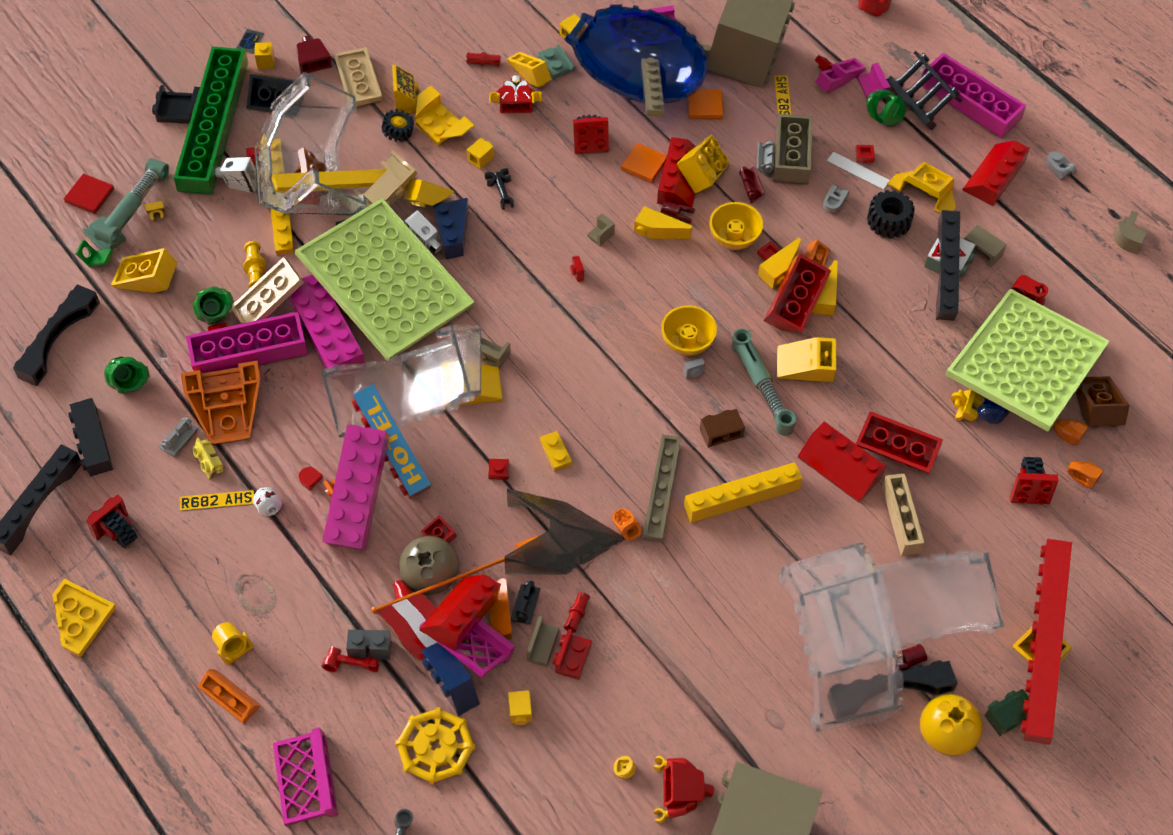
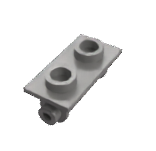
[757,140,776,177]
[159,417,198,457]

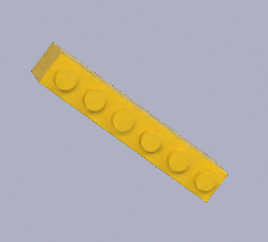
[684,462,803,523]

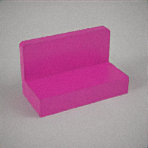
[857,63,890,100]

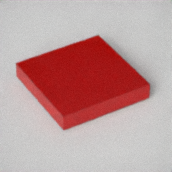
[64,174,114,214]

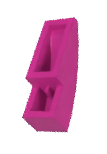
[815,58,866,93]

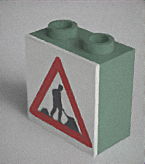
[925,238,976,278]

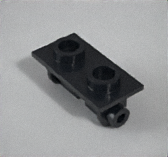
[511,580,541,625]

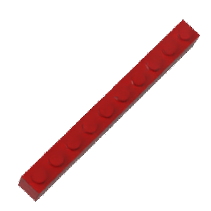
[1021,538,1072,745]

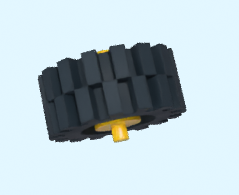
[381,109,414,142]

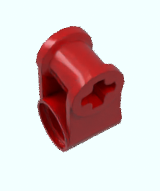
[1011,275,1049,305]

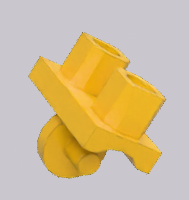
[950,389,984,422]

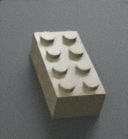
[773,114,813,184]

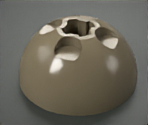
[399,536,459,595]

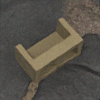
[964,225,1007,267]
[466,328,511,369]

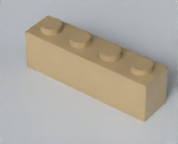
[882,473,924,556]

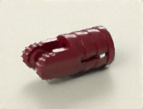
[660,199,696,224]
[886,644,927,672]

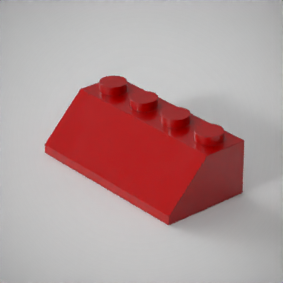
[657,137,696,208]
[962,140,1030,206]
[763,253,832,333]
[856,411,943,474]
[798,421,886,502]
[419,574,501,651]

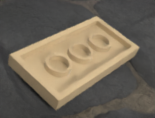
[334,47,383,108]
[232,257,304,324]

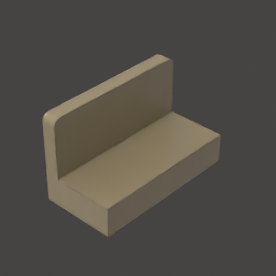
[527,616,559,667]

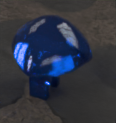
[977,397,1010,424]

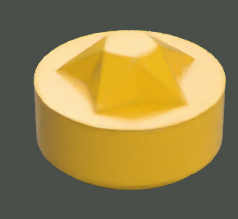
[613,756,636,779]

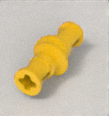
[243,241,266,288]

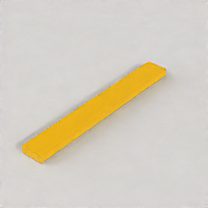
[272,169,387,192]

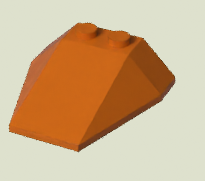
[181,361,261,445]

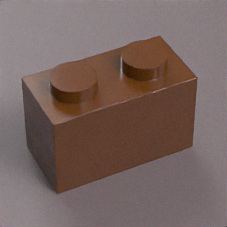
[700,409,745,448]

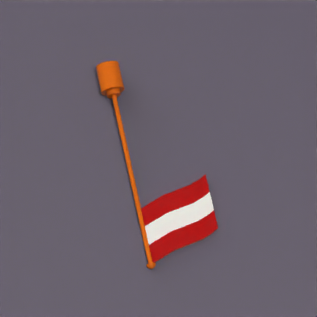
[371,535,545,661]

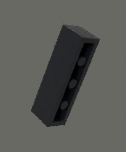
[68,398,114,477]

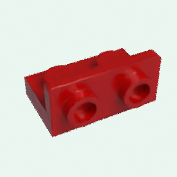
[553,629,592,680]

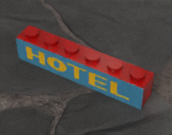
[351,384,431,499]

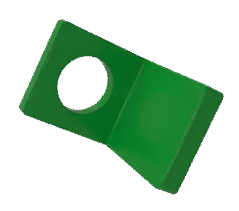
[75,240,113,268]

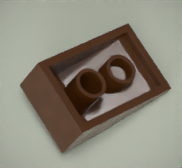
[1076,376,1130,427]

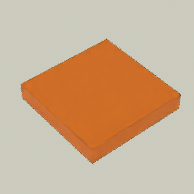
[688,89,723,119]
[621,142,667,183]

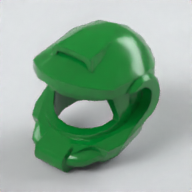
[866,90,906,127]
[192,286,234,325]
[104,356,150,394]

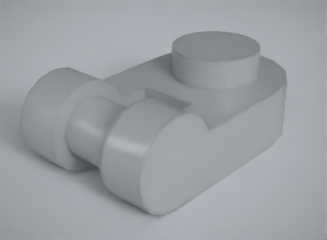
[1046,151,1077,179]
[823,184,849,213]

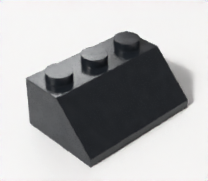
[246,73,305,116]

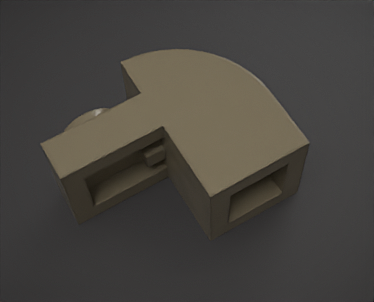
[1114,211,1147,255]

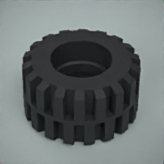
[867,190,915,238]

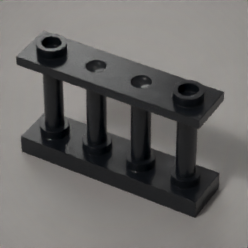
[887,51,963,130]

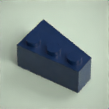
[433,198,469,260]
[422,642,480,716]

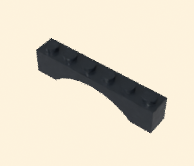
[936,210,960,321]
[13,284,100,386]
[0,444,82,556]
[827,660,958,718]

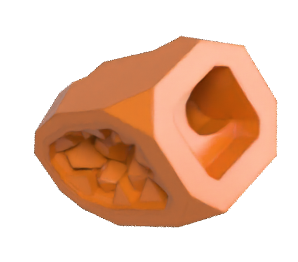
[1053,418,1088,445]
[1067,461,1104,488]
[612,508,642,541]

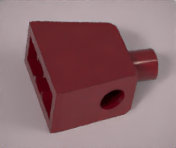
[297,36,332,75]

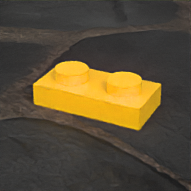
[539,431,572,472]

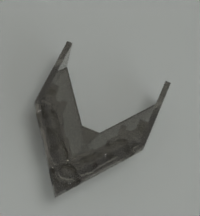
[504,488,625,575]

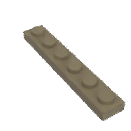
[641,58,665,117]
[643,434,681,542]

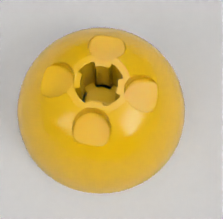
[710,202,763,250]
[661,305,717,356]
[920,694,983,756]

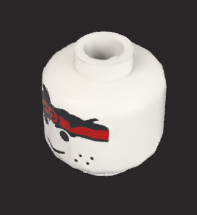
[253,487,282,516]

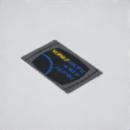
[236,29,264,53]

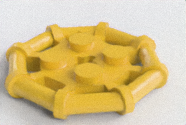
[395,707,476,784]

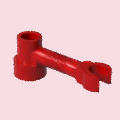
[322,647,379,672]

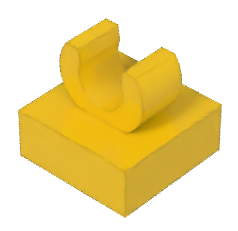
[144,201,165,221]

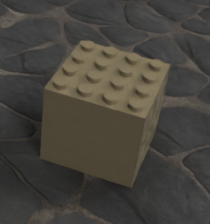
[705,0,796,88]
[712,761,823,835]

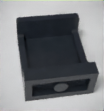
[152,85,200,124]

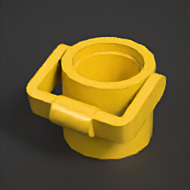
[212,622,254,665]

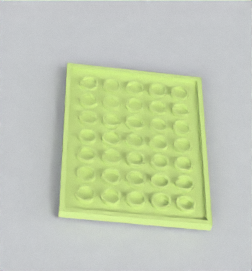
[295,198,474,361]
[945,289,1109,432]

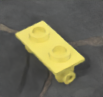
[193,438,224,479]

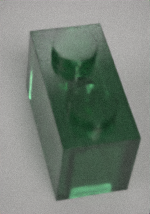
[985,688,1028,736]

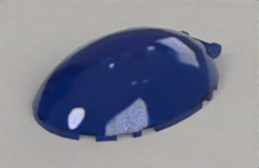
[564,4,708,104]

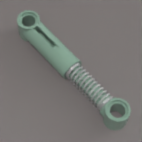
[95,158,169,245]
[731,328,796,436]

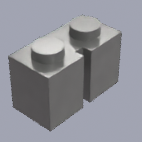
[346,630,392,660]

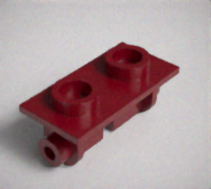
[739,166,765,204]

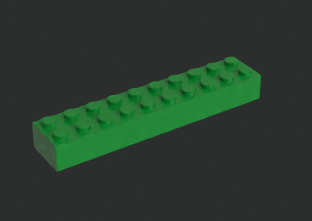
[174,46,248,195]

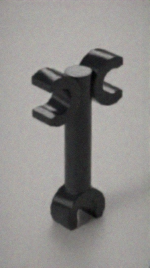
[484,168,514,210]

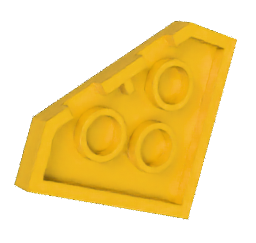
[52,578,117,658]

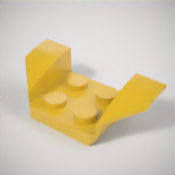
[416,86,475,146]
[887,162,956,214]

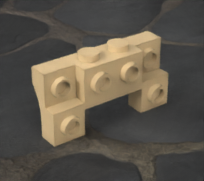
[343,150,418,213]

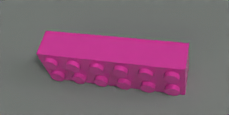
[921,53,1026,138]
[287,274,365,380]
[186,312,308,373]
[322,424,390,551]

